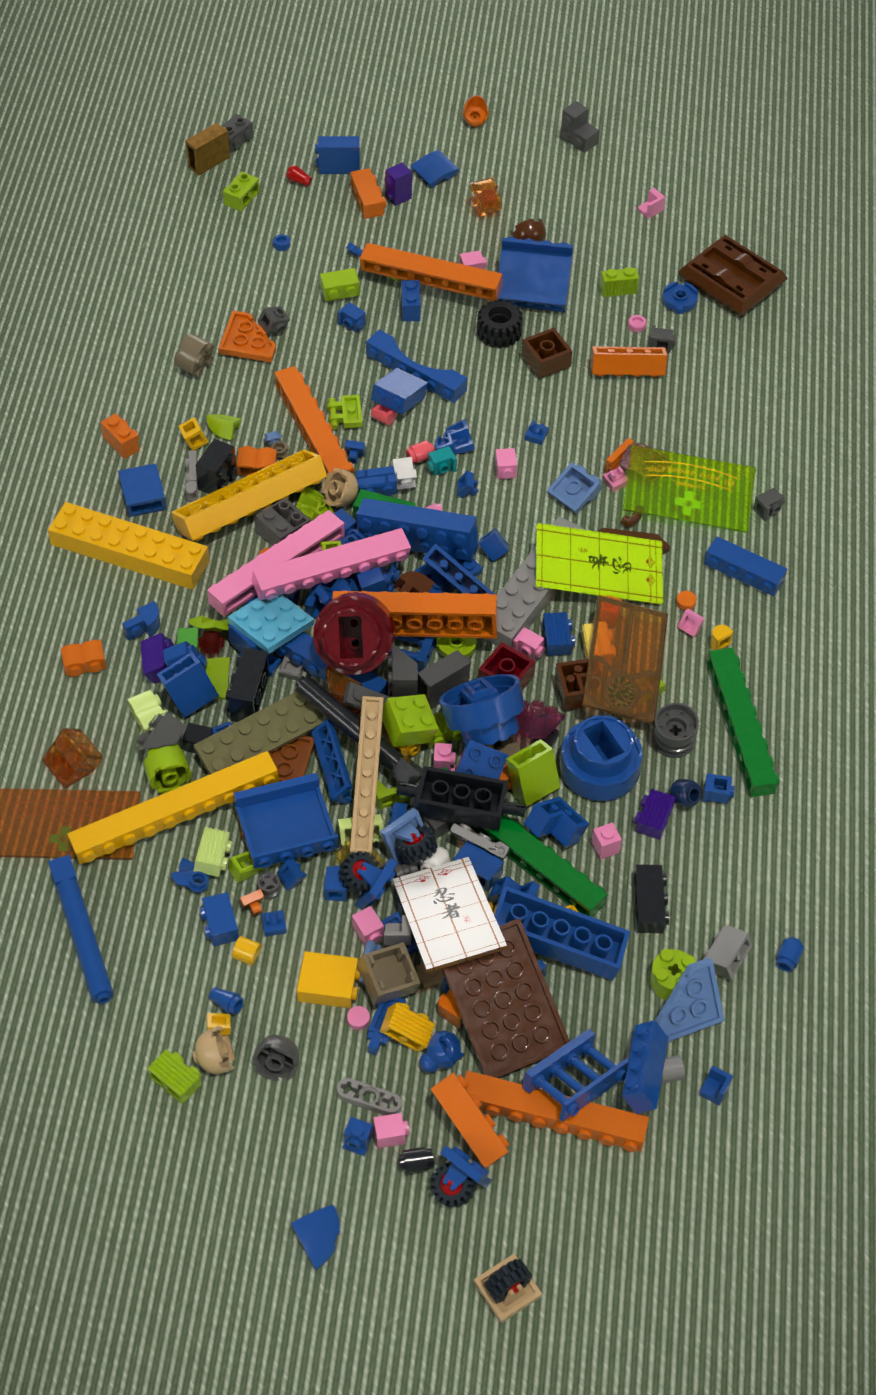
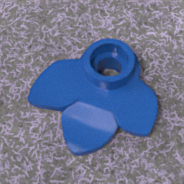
[171,858,211,893]

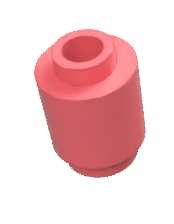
[405,440,435,464]

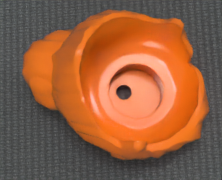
[463,95,489,127]

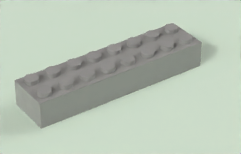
[483,516,592,647]

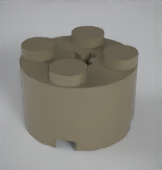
[174,333,214,378]

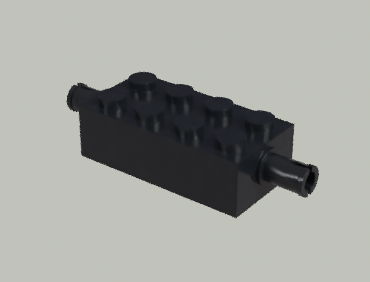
[397,766,527,831]

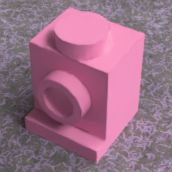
[512,627,545,661]
[434,743,456,771]

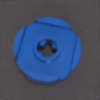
[662,282,698,314]

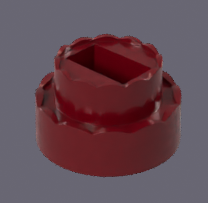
[313,592,396,675]

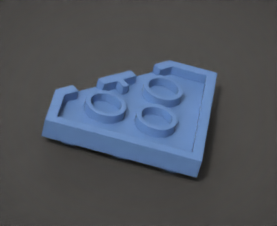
[655,958,725,1042]

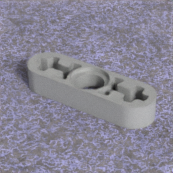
[337,1078,402,1116]

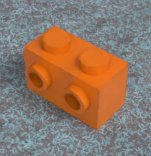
[100,413,140,459]

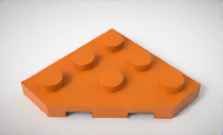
[218,310,276,363]

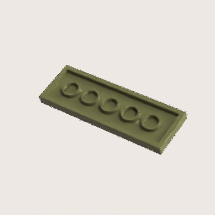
[194,692,324,774]

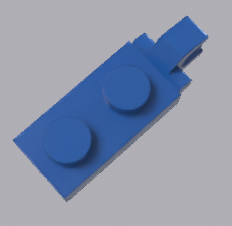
[367,998,406,1055]

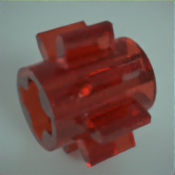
[198,631,224,654]

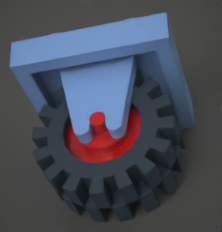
[379,808,438,865]

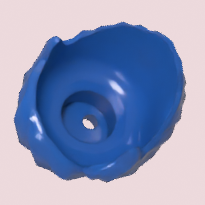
[420,1030,464,1073]

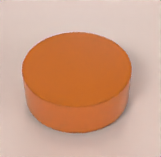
[676,591,697,610]

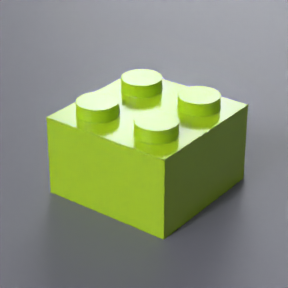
[382,694,439,747]

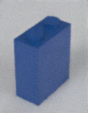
[315,136,360,174]
[371,368,428,415]
[118,463,167,517]
[157,652,219,718]

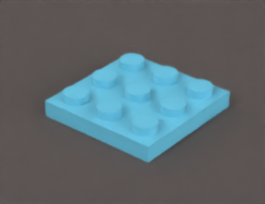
[228,594,314,654]

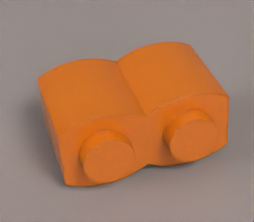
[236,446,277,476]
[61,640,107,677]

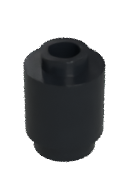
[398,1147,434,1174]

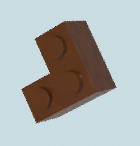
[554,659,601,711]

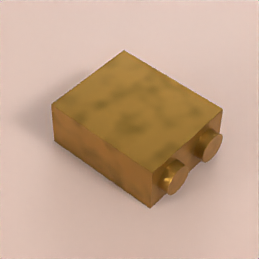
[185,123,230,176]

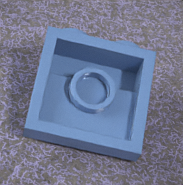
[547,462,603,514]

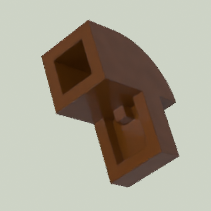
[393,571,435,593]

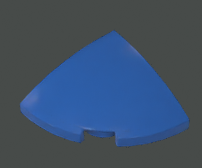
[435,419,475,454]
[291,1205,340,1271]

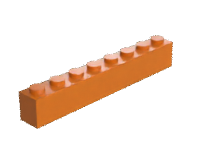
[360,243,503,301]
[274,366,354,474]
[464,1070,649,1152]

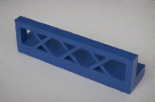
[311,719,353,805]

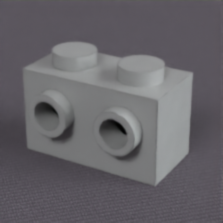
[704,924,753,980]

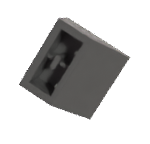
[255,498,311,546]
[388,647,418,697]
[136,712,187,751]

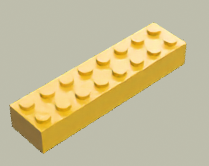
[170,449,327,541]
[48,502,210,590]

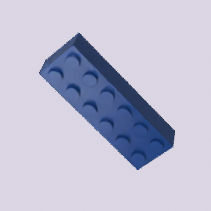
[356,498,478,561]
[493,885,630,981]

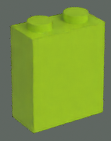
[506,739,560,807]

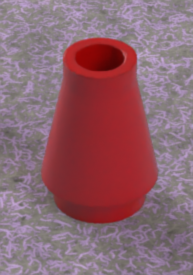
[286,165,313,186]

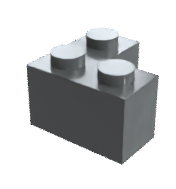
[560,101,600,153]

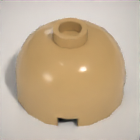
[322,468,359,507]
[193,1026,235,1074]

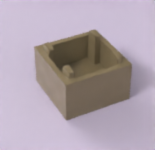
[357,942,420,1006]

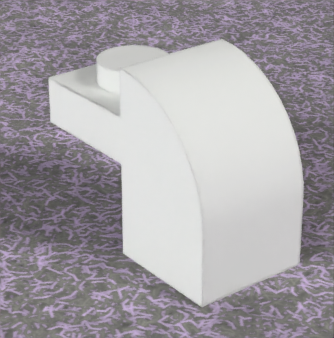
[391,457,417,490]

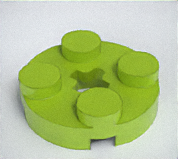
[436,637,476,658]

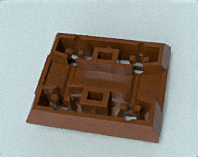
[678,235,787,317]

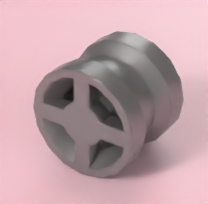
[258,872,280,900]

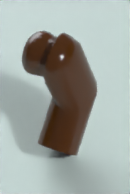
[620,506,644,528]

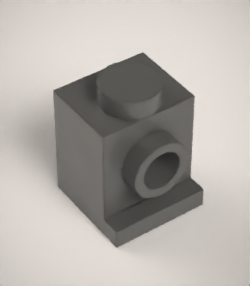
[649,325,676,353]
[753,488,785,521]

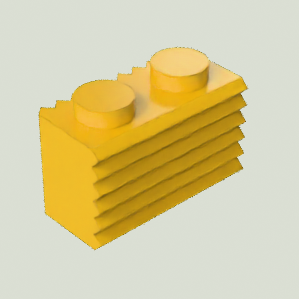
[380,1002,435,1052]

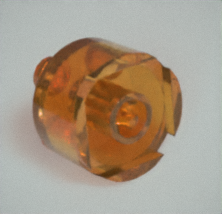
[469,177,502,217]

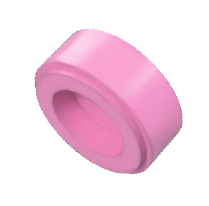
[628,315,646,332]
[347,1006,370,1030]

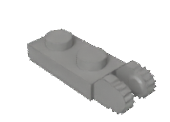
[185,450,198,503]

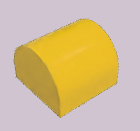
[710,625,733,650]
[232,936,262,966]

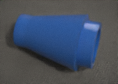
[209,987,244,1015]

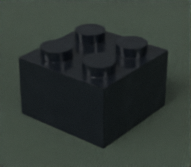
[195,439,237,494]

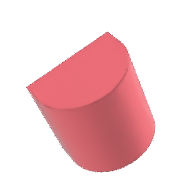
[371,404,397,425]

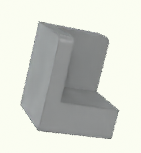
[384,915,412,945]

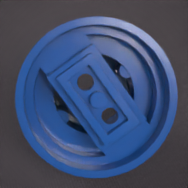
[439,674,525,745]
[559,715,642,801]

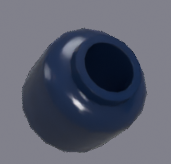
[669,778,701,807]

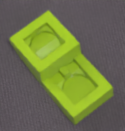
[376,788,412,810]

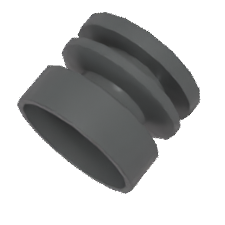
[653,703,699,758]

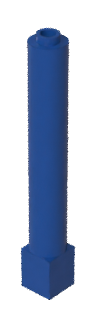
[48,855,114,1004]

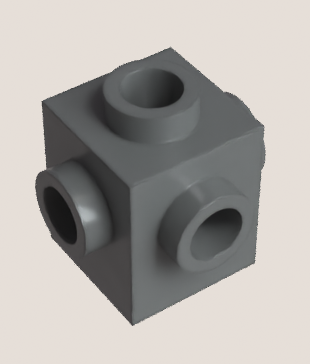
[257,306,290,334]

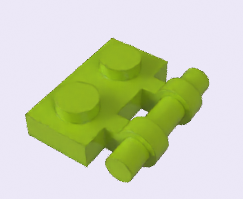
[327,395,363,430]

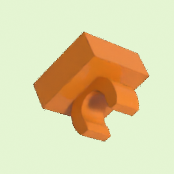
[239,889,264,916]

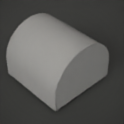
[661,1055,685,1084]

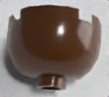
[510,218,546,242]

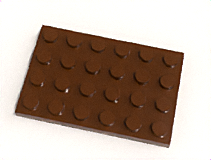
[440,918,570,1078]

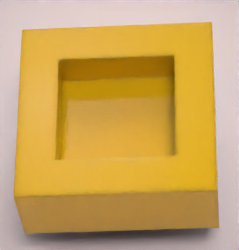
[206,1013,231,1035]

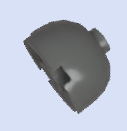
[252,1035,300,1081]

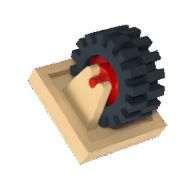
[473,1254,542,1323]

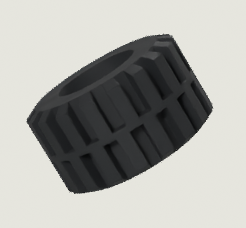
[477,300,523,348]

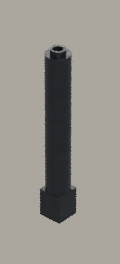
[295,675,423,784]

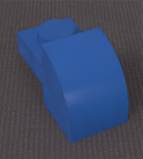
[122,601,160,640]

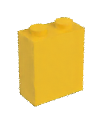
[297,951,361,1009]

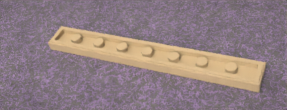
[350,696,384,856]

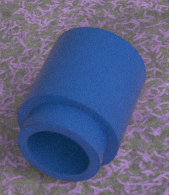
[776,937,804,972]

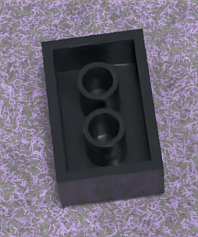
[226,648,270,722]

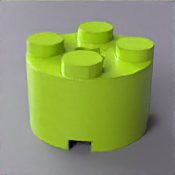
[143,744,192,793]
[649,949,696,1001]

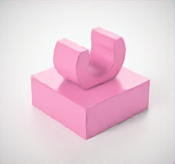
[602,466,629,492]
[678,609,705,637]

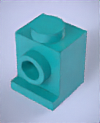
[426,446,457,476]

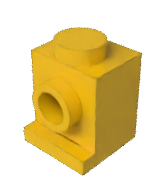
[178,417,209,451]

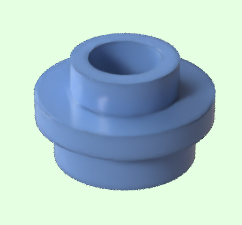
[263,431,282,445]

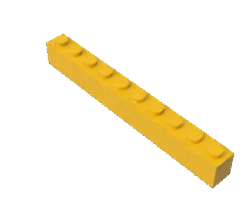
[67,751,279,865]

